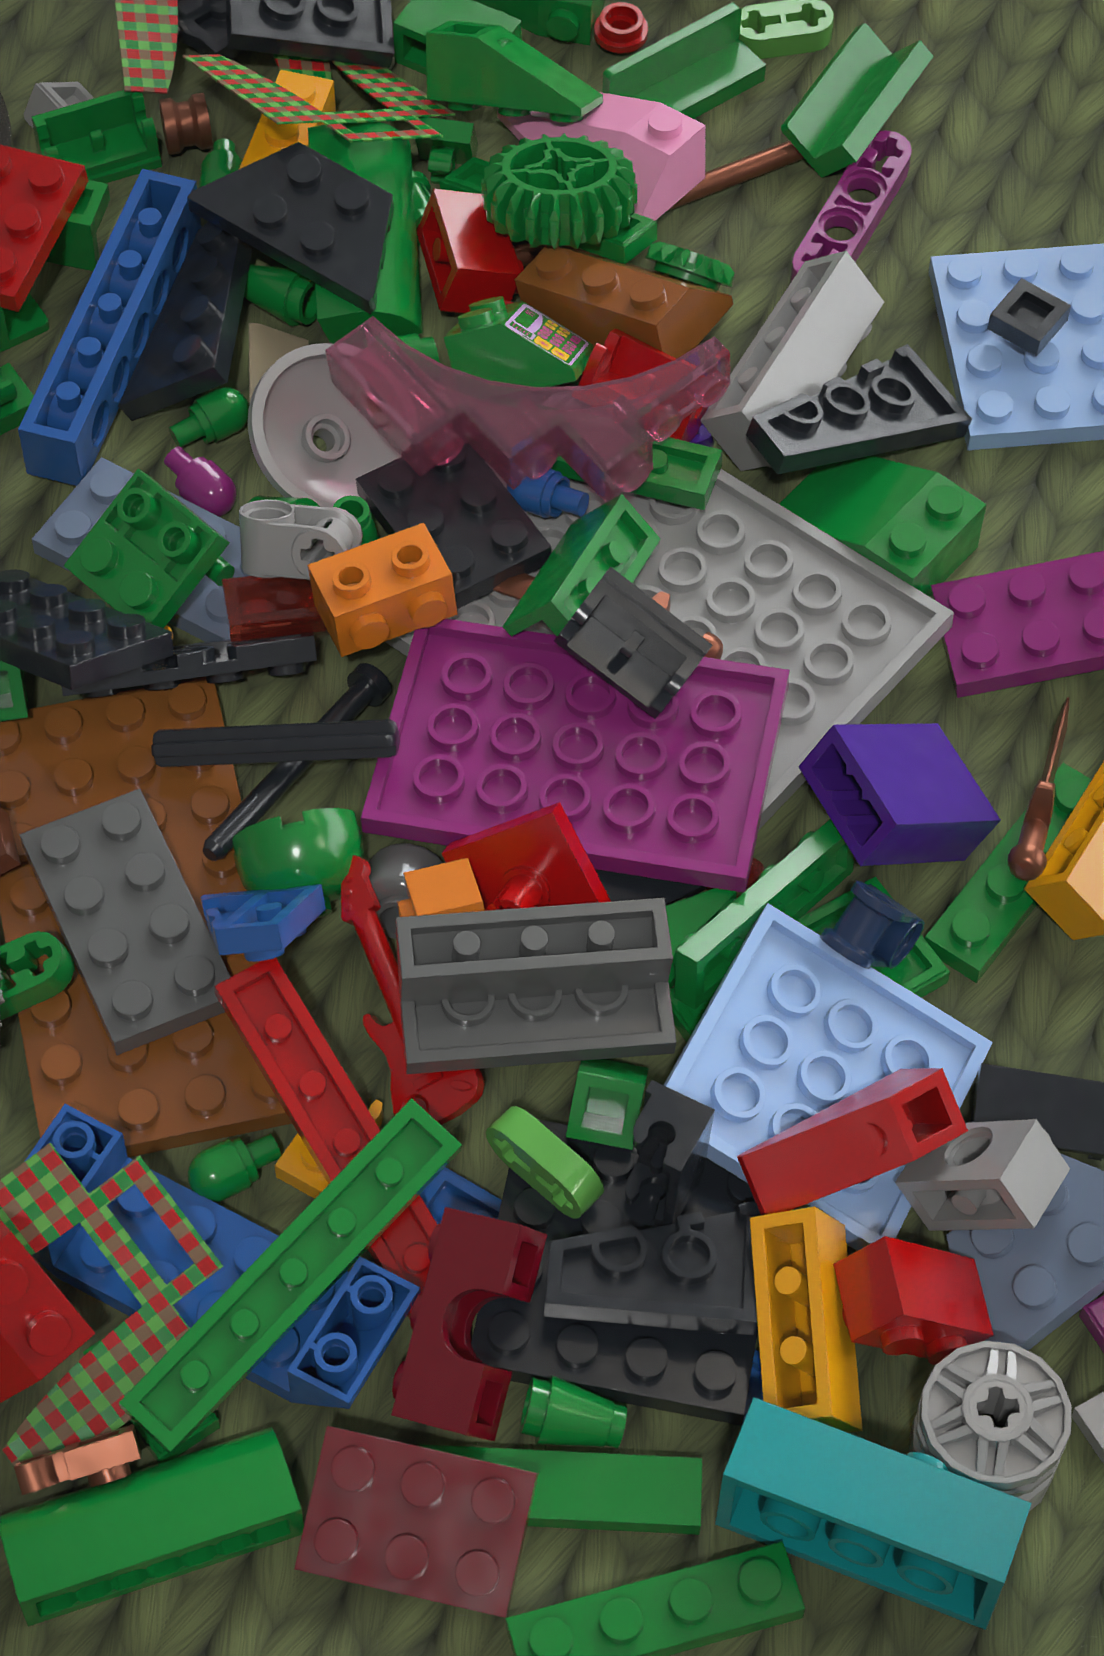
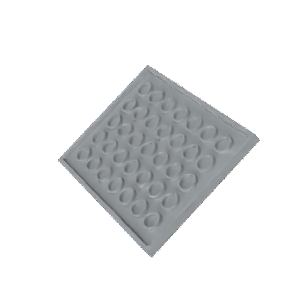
[385,380,954,829]

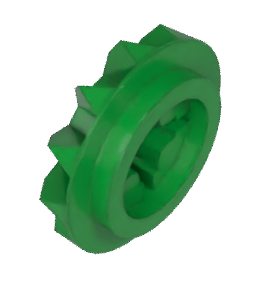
[645,241,735,291]

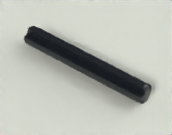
[151,719,400,767]

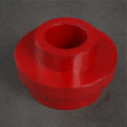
[594,2,648,53]

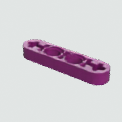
[790,130,912,282]

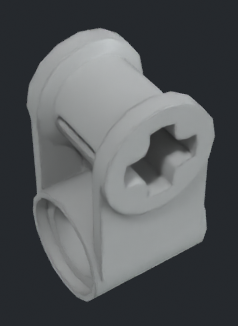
[239,500,363,580]

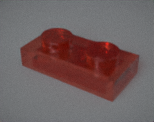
[222,576,328,642]

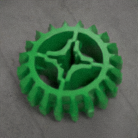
[481,133,638,250]

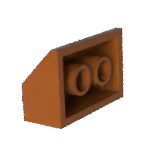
[515,245,734,362]

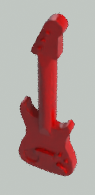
[341,855,485,1125]

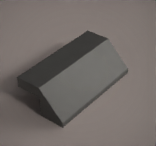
[396,898,677,1074]

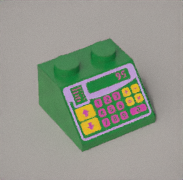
[443,296,594,407]

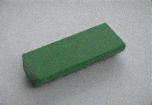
[308,122,423,347]
[0,1427,304,1627]

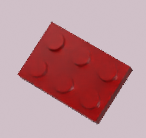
[0,144,89,312]

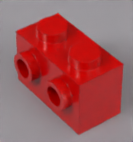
[416,189,524,313]
[833,1236,994,1365]

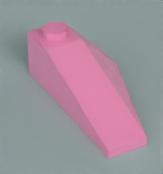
[497,92,705,221]

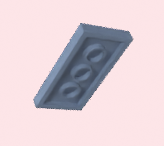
[32,457,297,642]

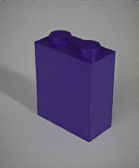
[798,723,1001,866]

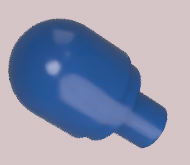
[507,464,589,518]

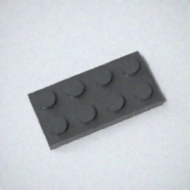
[19,789,230,1055]

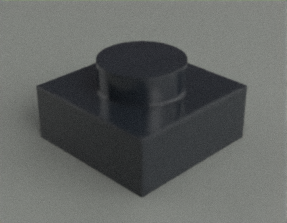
[987,278,1071,356]

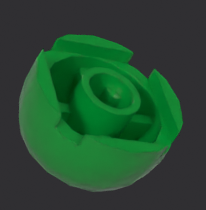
[232,808,364,919]

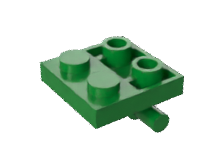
[63,468,235,628]

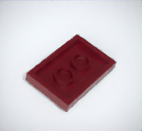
[294,1426,539,1618]

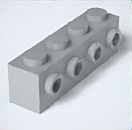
[700,251,884,471]

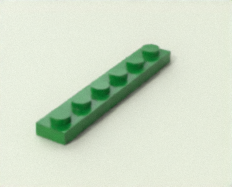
[119,1098,462,1456]

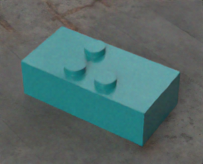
[715,1397,1032,1630]

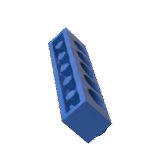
[18,169,202,486]

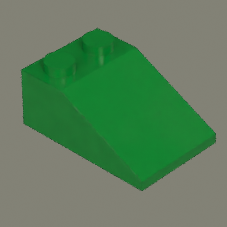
[779,456,987,597]

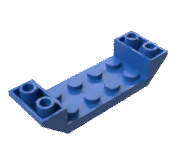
[24,1104,420,1409]

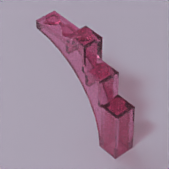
[325,316,730,503]

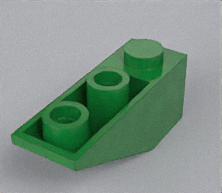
[426,20,603,122]

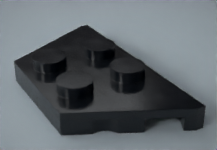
[187,142,394,315]

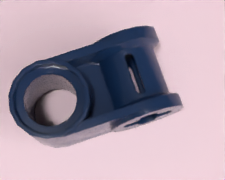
[820,881,925,969]

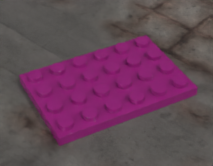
[361,619,790,893]

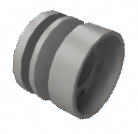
[909,1341,1072,1511]

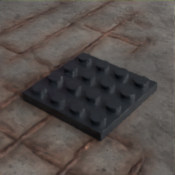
[471,1119,758,1426]

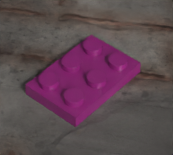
[931,551,1104,698]

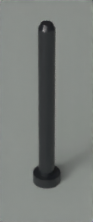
[203,663,391,861]

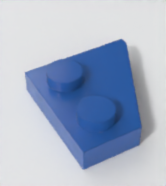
[201,884,326,962]

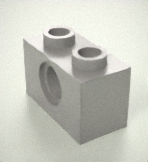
[895,1119,1070,1231]

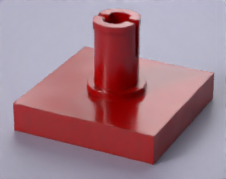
[441,802,611,911]

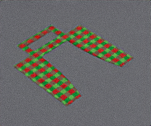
[115,0,332,94]
[182,54,455,142]
[0,1143,223,1494]

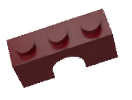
[391,1207,547,1442]

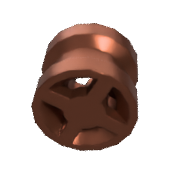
[159,93,213,155]

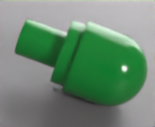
[199,138,242,188]
[169,387,249,447]
[188,1134,281,1202]

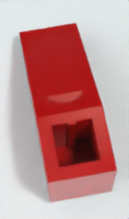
[737,1068,968,1216]

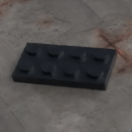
[0,570,173,690]

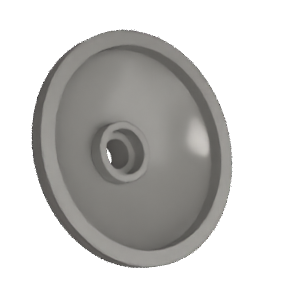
[248,343,420,513]

